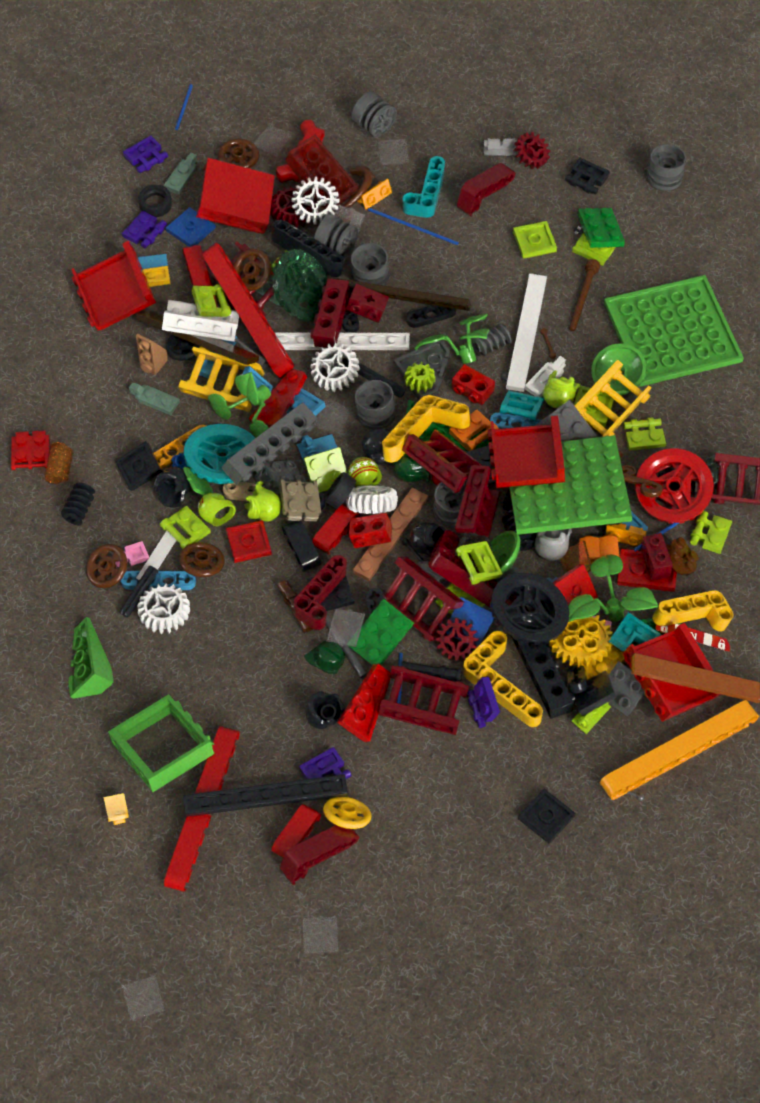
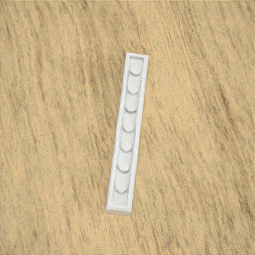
[506,274,547,392]
[275,332,409,350]

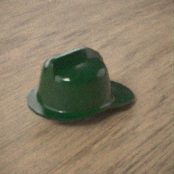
[304,641,345,674]

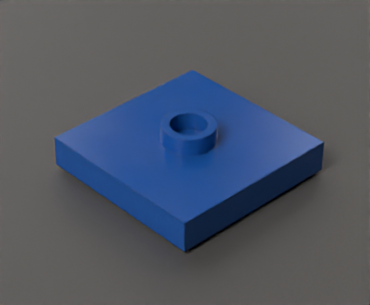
[166,207,216,247]
[446,597,495,646]

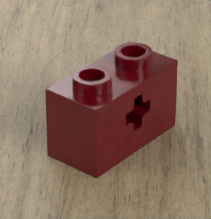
[346,283,389,323]
[641,533,673,581]

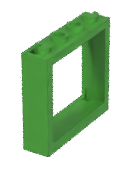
[108,694,214,792]

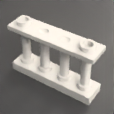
[162,300,239,341]

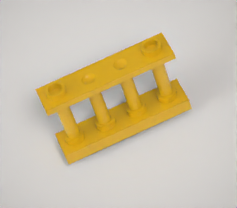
[178,347,264,412]
[575,360,651,437]

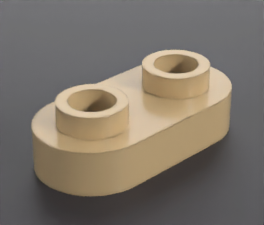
[223,482,256,502]

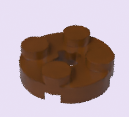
[666,537,699,576]

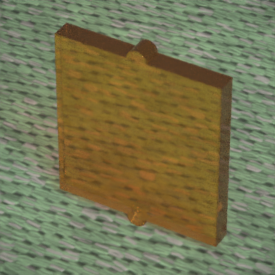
[560,541,591,574]

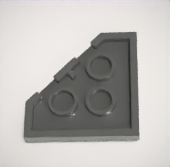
[394,340,450,400]
[534,399,598,442]

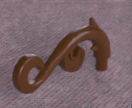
[335,166,376,222]
[618,451,663,498]

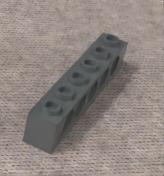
[221,402,318,485]

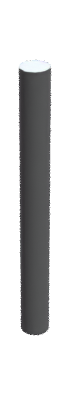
[326,614,367,678]

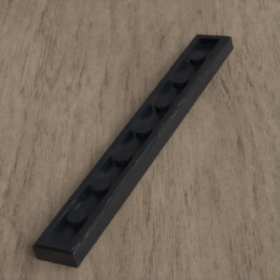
[183,774,348,817]

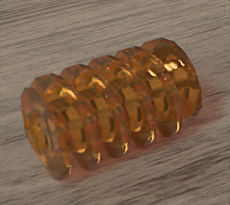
[44,442,74,484]

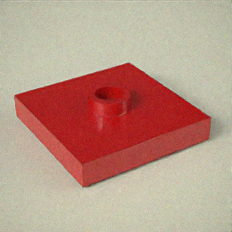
[226,520,272,563]
[552,564,598,606]

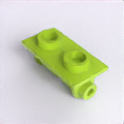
[571,702,611,734]

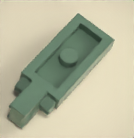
[164,153,197,195]
[129,382,180,415]

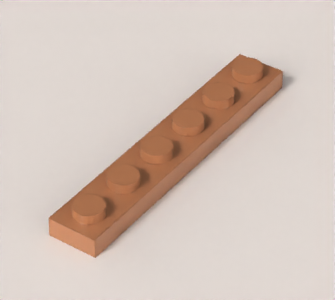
[353,488,428,581]

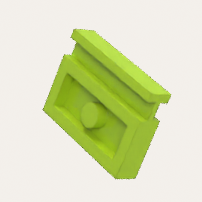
[572,233,615,266]

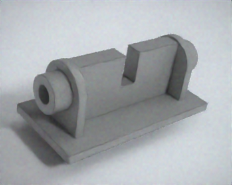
[484,138,518,156]

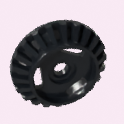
[490,573,569,645]

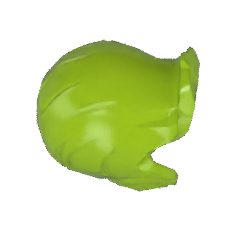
[543,370,581,409]
[244,481,282,522]

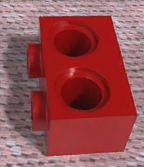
[452,364,495,405]
[349,512,392,548]

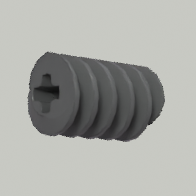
[471,324,512,356]

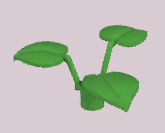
[415,313,490,364]
[208,372,273,446]
[568,554,658,622]

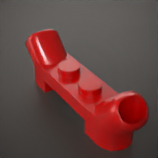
[276,120,325,183]

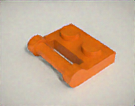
[449,409,499,451]

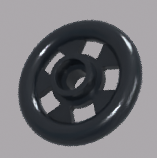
[166,334,201,361]

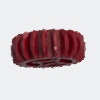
[270,186,317,228]

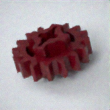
[514,132,550,169]
[436,618,479,661]

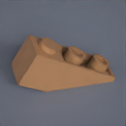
[136,334,168,375]

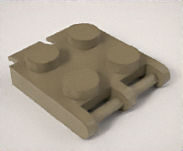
[279,479,321,521]

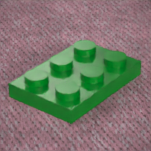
[577,208,625,248]
[347,598,414,665]

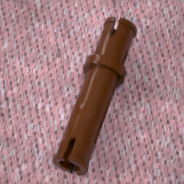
[277,580,313,633]

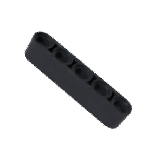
[271,220,344,277]

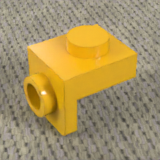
[104,793,129,825]

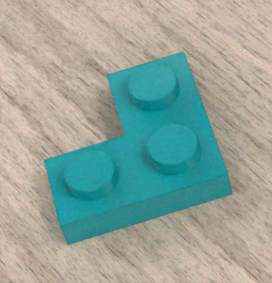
[609,612,661,652]

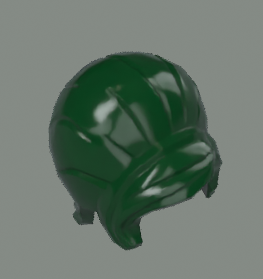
[393,453,431,483]

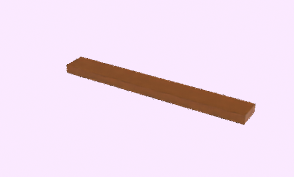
[632,653,760,703]

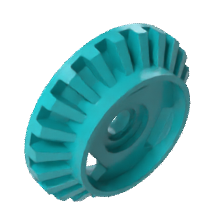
[184,424,261,484]

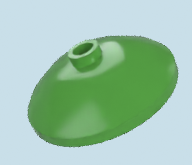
[591,344,647,395]
[476,530,520,574]

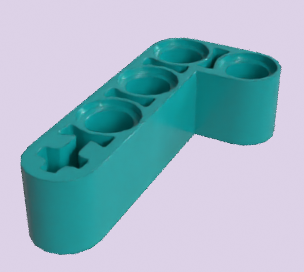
[402,156,445,218]

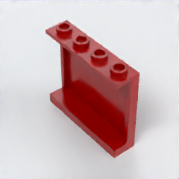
[196,158,275,234]
[71,241,157,331]
[487,416,565,488]
[622,623,721,722]

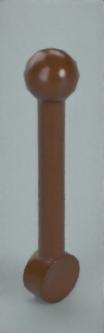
[540,328,556,359]

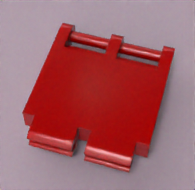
[11,430,50,470]

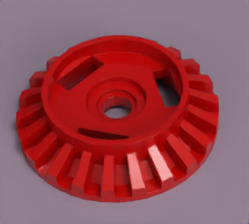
[635,448,714,524]

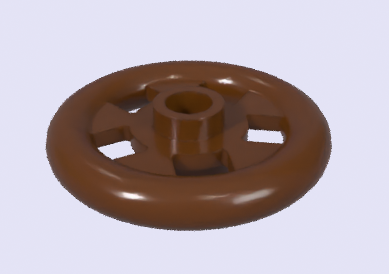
[218,138,259,168]
[233,249,272,291]
[179,542,225,577]
[86,544,127,588]

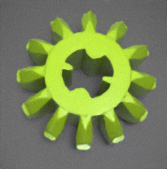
[404,361,435,393]

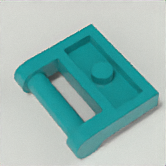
[500,390,544,421]

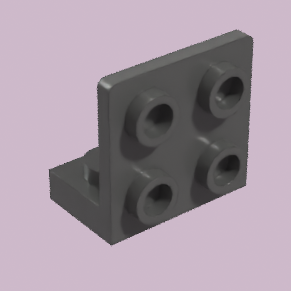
[254,460,307,500]
[608,661,645,716]

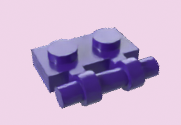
[123,136,168,173]
[122,211,167,248]
[468,677,500,728]
[299,747,352,779]

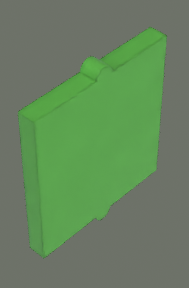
[183,466,213,496]

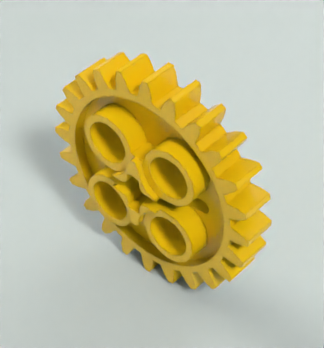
[549,615,613,667]

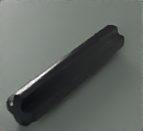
[119,565,158,618]

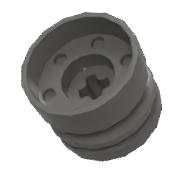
[352,91,397,138]
[647,144,686,191]
[314,214,359,259]
[351,243,390,285]
[355,380,396,429]
[433,482,467,529]

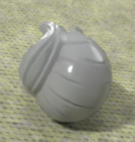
[534,528,572,561]

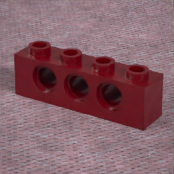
[311,279,350,348]

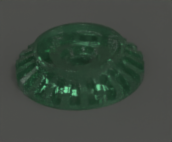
[272,249,327,322]

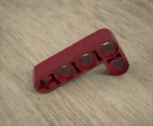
[457,163,516,217]
[293,555,347,630]
[280,825,359,885]

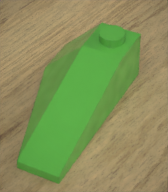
[68,617,114,699]

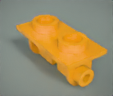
[357,179,392,210]
[606,523,646,546]

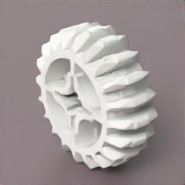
[292,177,339,225]
[310,343,360,392]
[346,485,398,514]
[137,583,190,634]

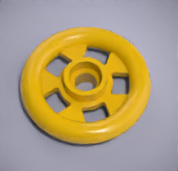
[323,797,371,829]

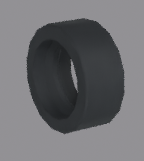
[138,184,172,217]
[324,472,356,509]

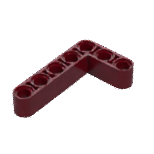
[428,530,517,609]

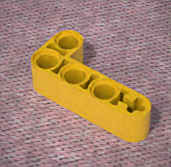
[652,590,734,631]

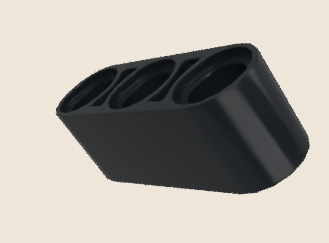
[282,521,321,572]

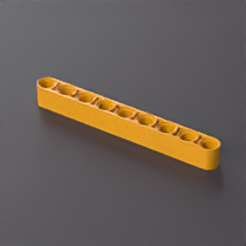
[600,700,759,800]

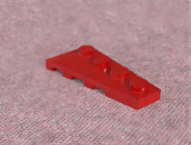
[249,369,307,428]
[337,664,390,742]

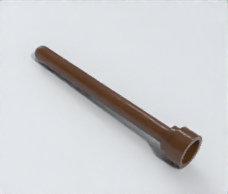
[569,259,600,331]

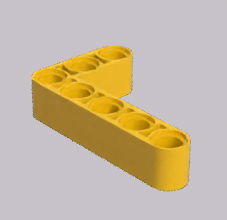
[382,395,470,463]
[463,631,543,727]

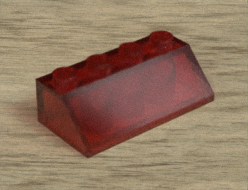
[285,134,359,209]

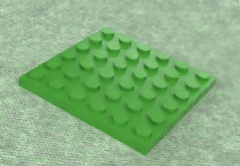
[604,275,744,387]
[509,435,632,535]

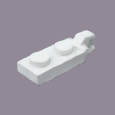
[525,356,566,397]

